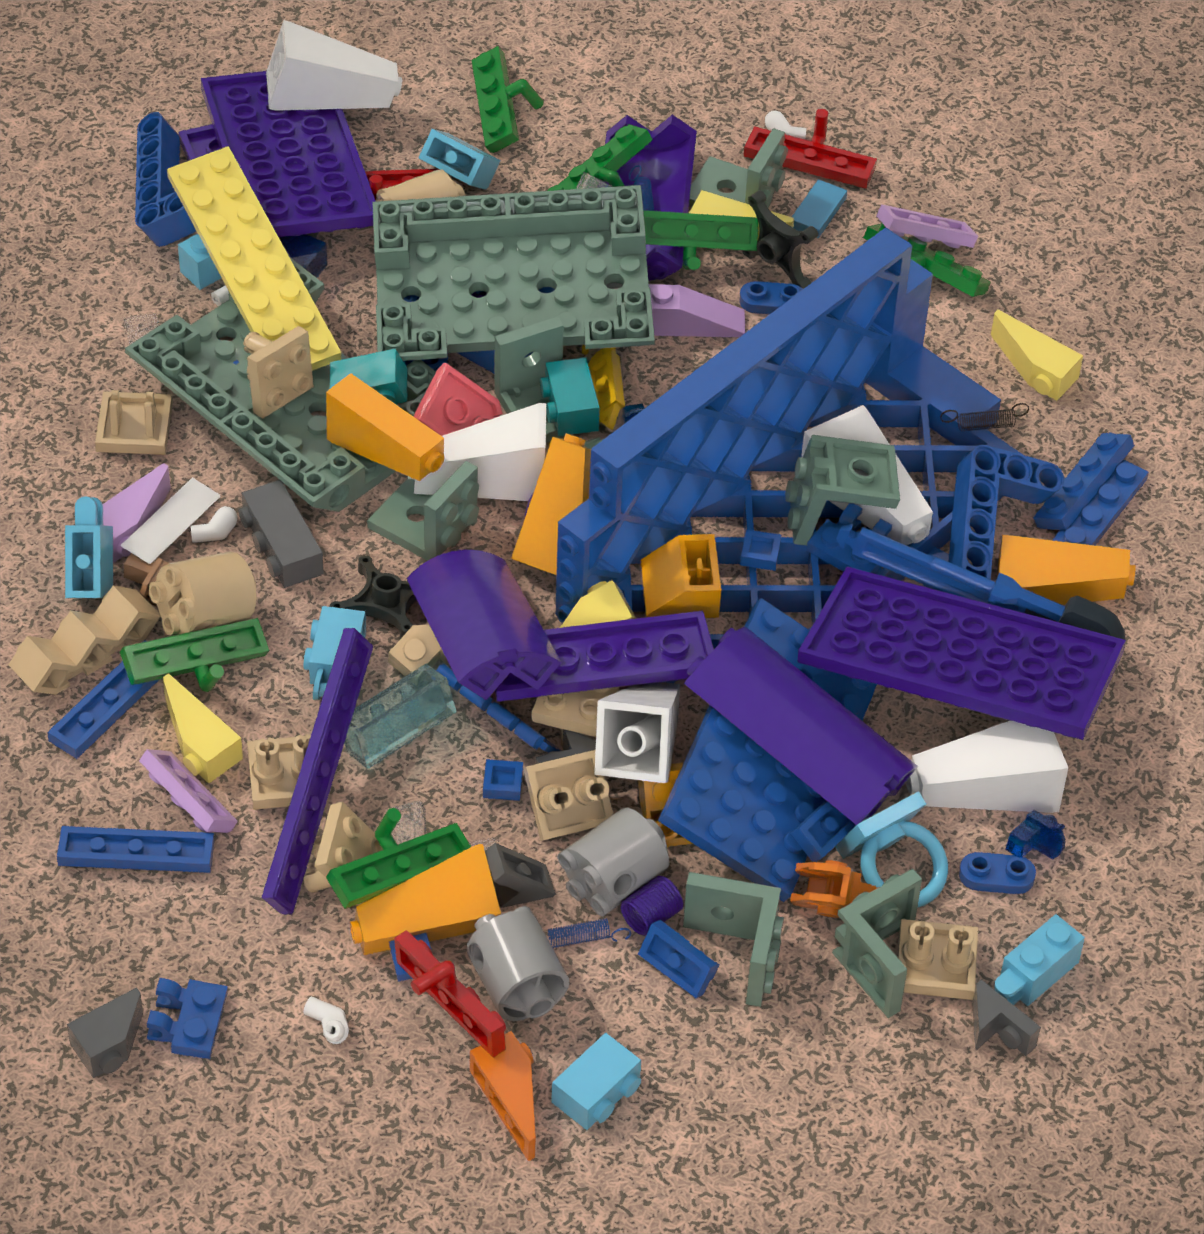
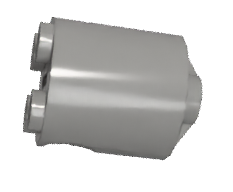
[557,807,669,917]
[467,906,569,1021]

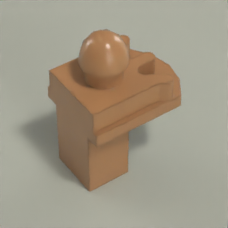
[124,553,169,606]

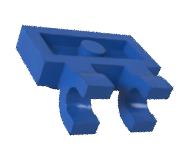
[807,503,892,574]
[147,978,228,1059]

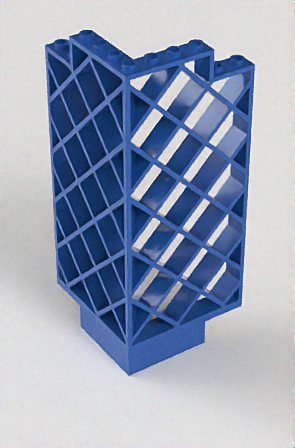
[555,227,1023,683]

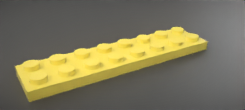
[167,146,341,371]

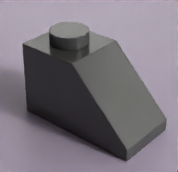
[67,987,143,1078]

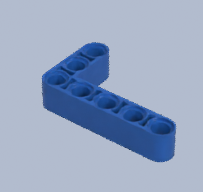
[135,112,197,247]
[948,445,1064,580]

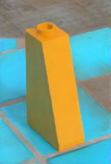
[326,373,444,481]
[511,433,591,575]
[997,534,1136,605]
[350,844,501,955]

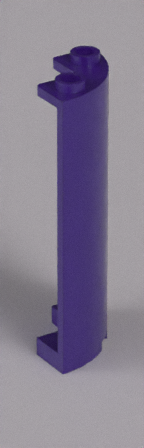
[599,114,697,281]
[406,550,562,700]
[684,627,918,825]

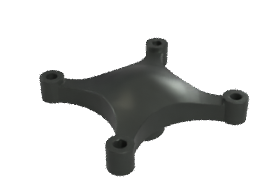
[743,190,818,289]
[330,555,417,639]

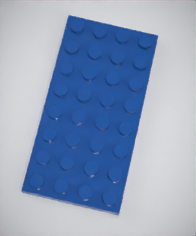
[658,598,877,902]

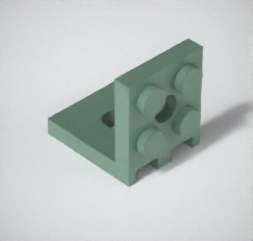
[689,128,788,208]
[494,316,565,443]
[785,435,900,546]
[367,461,479,561]
[832,868,922,1018]
[683,872,784,1007]

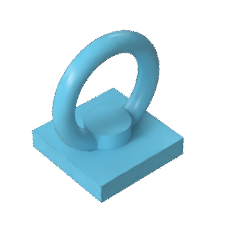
[835,791,948,908]

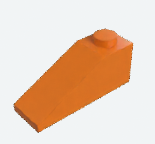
[470,1031,536,1161]

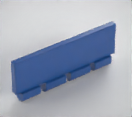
[435,664,562,753]

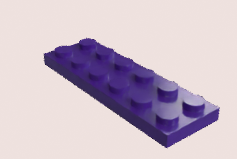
[495,611,714,702]

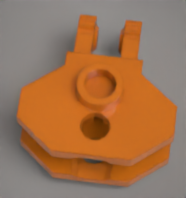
[790,860,879,918]

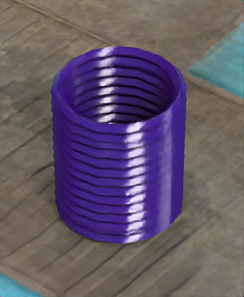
[621,876,684,936]

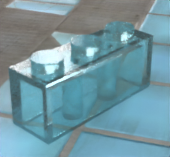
[344,664,457,769]

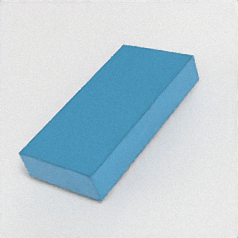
[792,179,847,238]

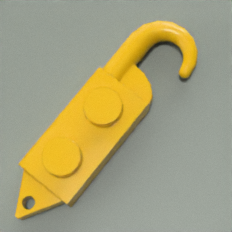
[582,345,625,430]

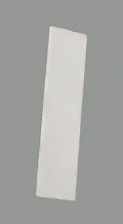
[120,477,221,564]

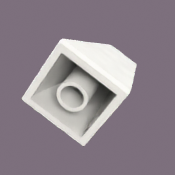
[266,20,402,111]
[408,403,546,501]
[801,405,933,545]
[594,682,680,783]
[906,720,1068,813]

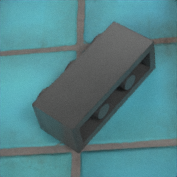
[238,480,324,588]

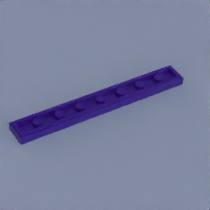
[261,628,373,915]

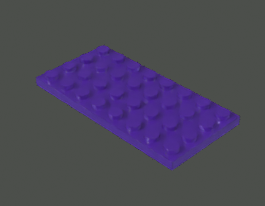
[201,71,376,237]
[797,567,1126,740]

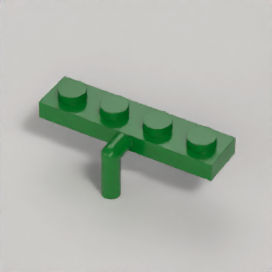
[471,46,544,153]
[547,124,653,191]
[643,210,758,270]
[863,223,991,297]
[120,618,270,692]
[326,808,471,909]

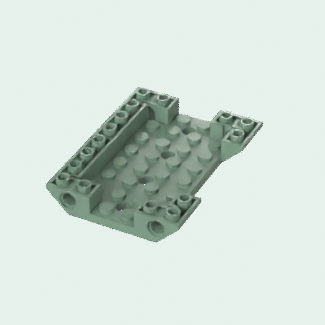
[373,185,655,361]
[125,257,436,512]

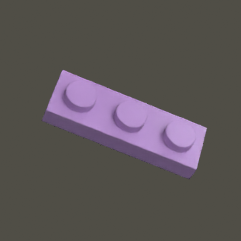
[877,204,978,248]
[139,749,238,833]

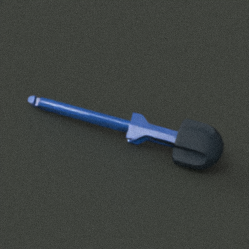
[836,524,1126,654]

